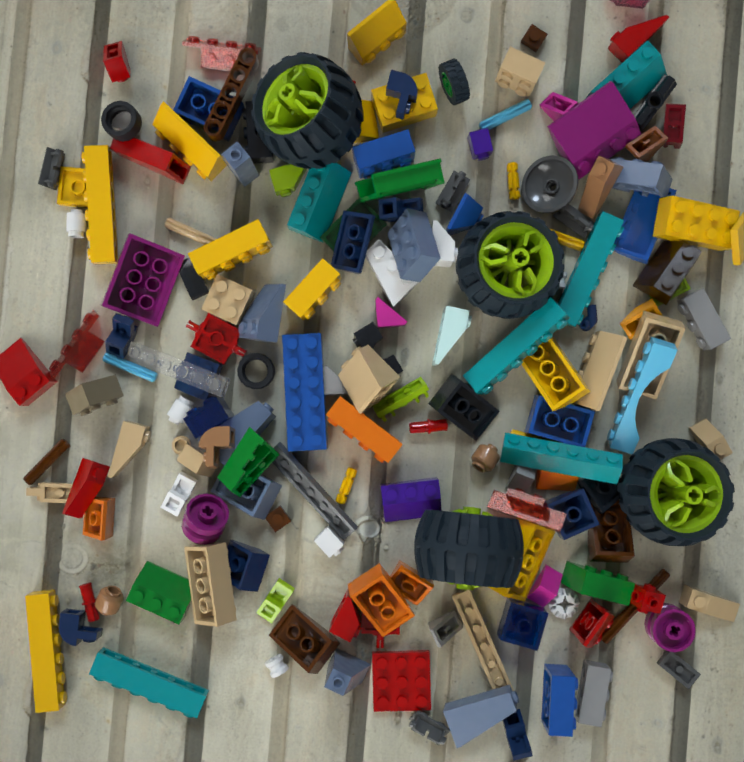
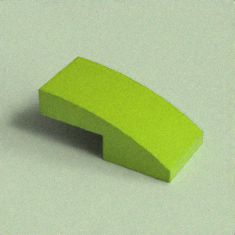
[256,578,295,623]

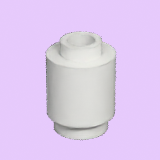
[66,209,87,238]
[167,395,194,425]

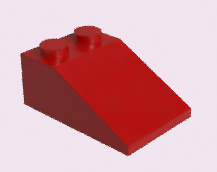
[0,338,58,406]
[569,598,615,648]

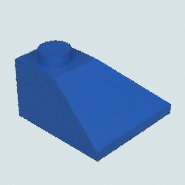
[446,193,484,235]

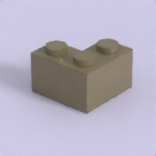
[65,374,124,416]

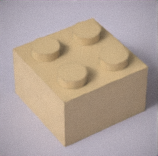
[495,46,545,97]
[201,274,255,327]

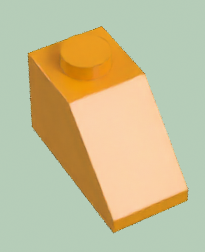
[620,298,663,340]

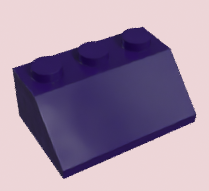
[380,477,442,522]

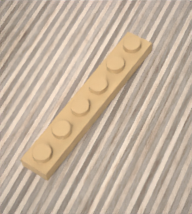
[452,590,514,691]

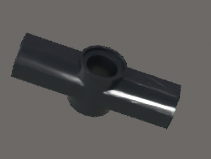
[634,74,677,132]

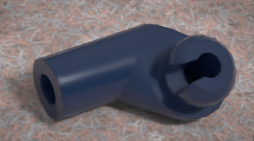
[579,305,598,331]

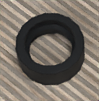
[101,100,142,142]
[237,353,275,389]

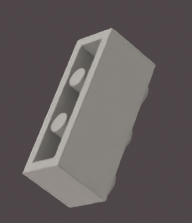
[677,288,731,351]
[574,660,613,727]

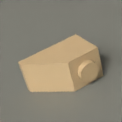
[689,419,733,460]

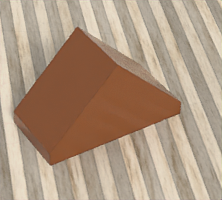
[625,126,668,162]

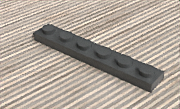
[272,442,358,540]

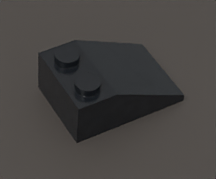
[428,374,500,441]

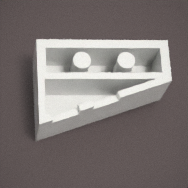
[365,239,419,309]

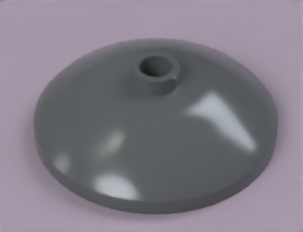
[521,155,578,213]

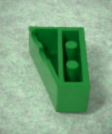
[217,427,280,498]
[561,561,636,606]

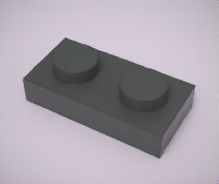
[656,651,701,689]

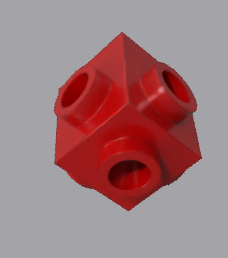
[630,583,666,614]

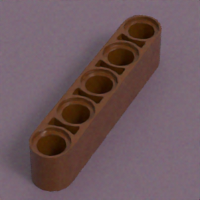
[204,48,259,142]

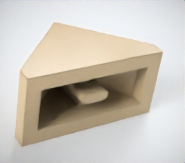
[177,443,220,477]

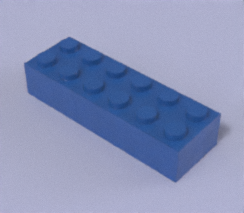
[282,333,328,451]

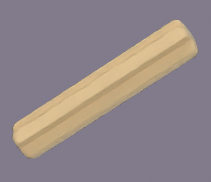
[165,218,216,245]

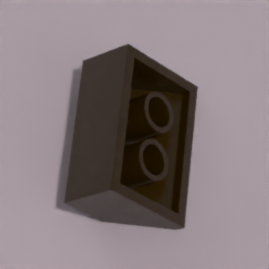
[633,241,702,305]

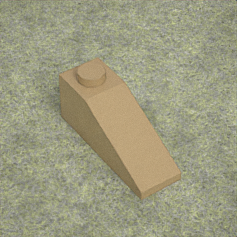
[108,421,151,478]
[679,584,740,622]

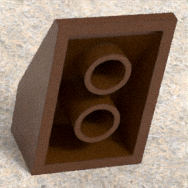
[588,500,635,563]
[269,604,341,674]

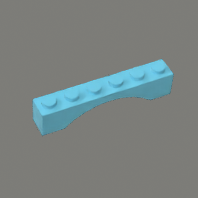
[607,337,678,454]

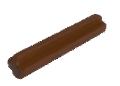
[23,439,70,485]

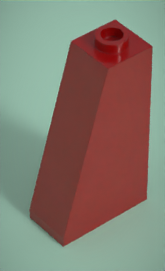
[109,138,191,184]

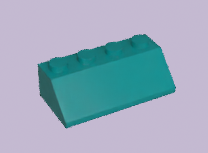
[586,40,667,109]
[287,163,352,243]

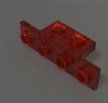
[182,36,261,71]
[49,310,105,379]
[487,488,567,532]

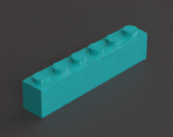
[558,211,624,327]
[463,297,570,395]
[500,433,623,484]
[89,647,209,718]

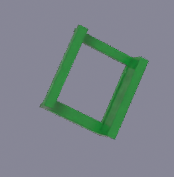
[355,158,445,203]

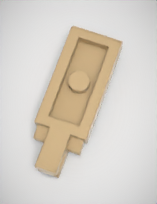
[26,482,73,503]

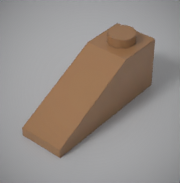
[578,156,623,219]

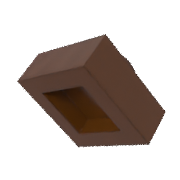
[521,24,548,52]
[265,505,292,533]

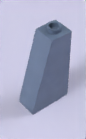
[221,141,259,187]
[198,401,276,466]
[324,648,371,696]
[443,685,519,748]

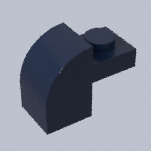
[386,70,417,120]
[378,197,424,222]
[105,313,138,359]
[59,608,103,646]
[502,709,533,761]

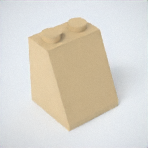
[338,345,400,414]

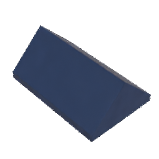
[331,211,375,274]

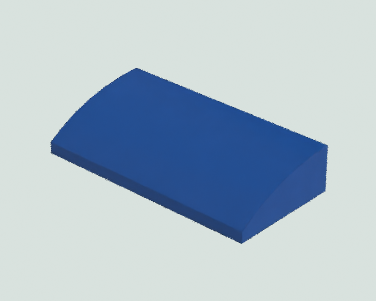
[614,188,677,265]

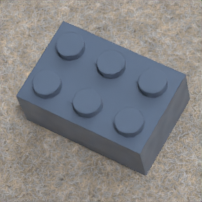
[388,208,441,282]

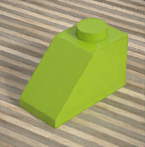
[269,164,307,197]

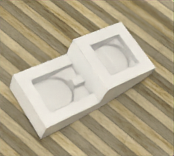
[160,471,198,516]

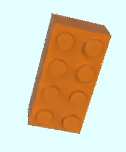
[326,396,403,463]

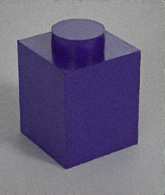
[467,128,493,161]

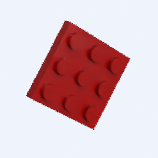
[372,650,431,712]

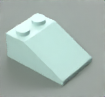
[432,306,472,366]

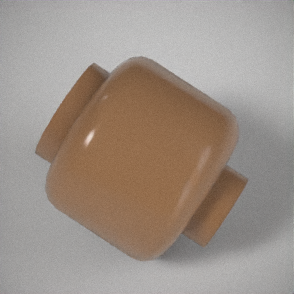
[471,444,500,473]
[95,585,124,616]

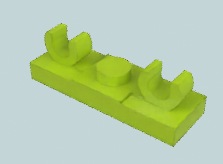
[373,377,429,422]

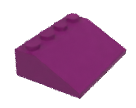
[547,81,641,180]
[101,233,185,327]

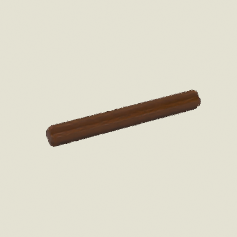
[601,569,670,644]

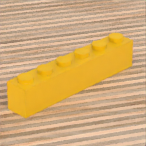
[81,145,118,265]
[25,589,67,713]

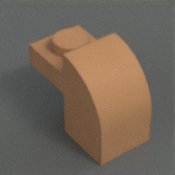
[198,426,235,469]

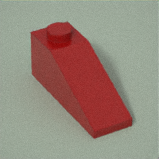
[607,15,669,63]
[62,458,110,519]

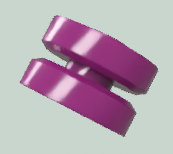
[181,494,229,545]
[644,603,696,652]

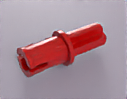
[409,419,448,434]
[79,582,100,622]

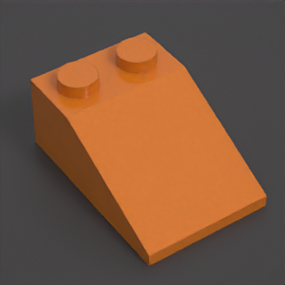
[348,563,415,637]

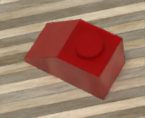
[103,41,131,83]

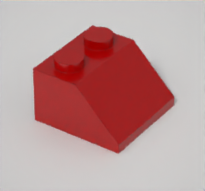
[329,589,361,642]

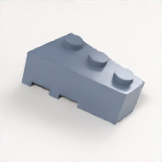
[609,157,673,198]

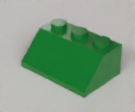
[126,561,192,625]

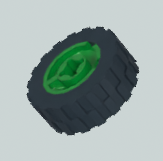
[438,58,470,105]

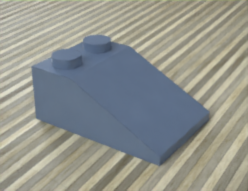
[238,284,286,342]
[210,466,282,520]

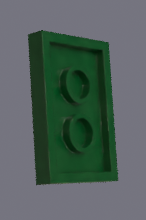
[319,198,387,252]

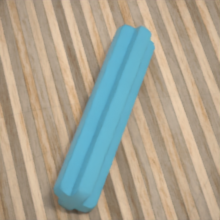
[479,99,532,130]
[102,352,158,382]

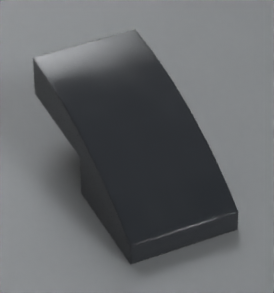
[179,258,209,301]

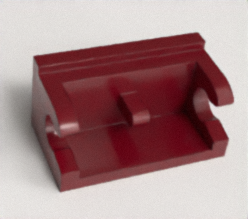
[663,104,686,149]

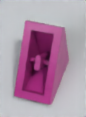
[540,92,578,121]
[375,297,407,329]
[527,564,563,607]

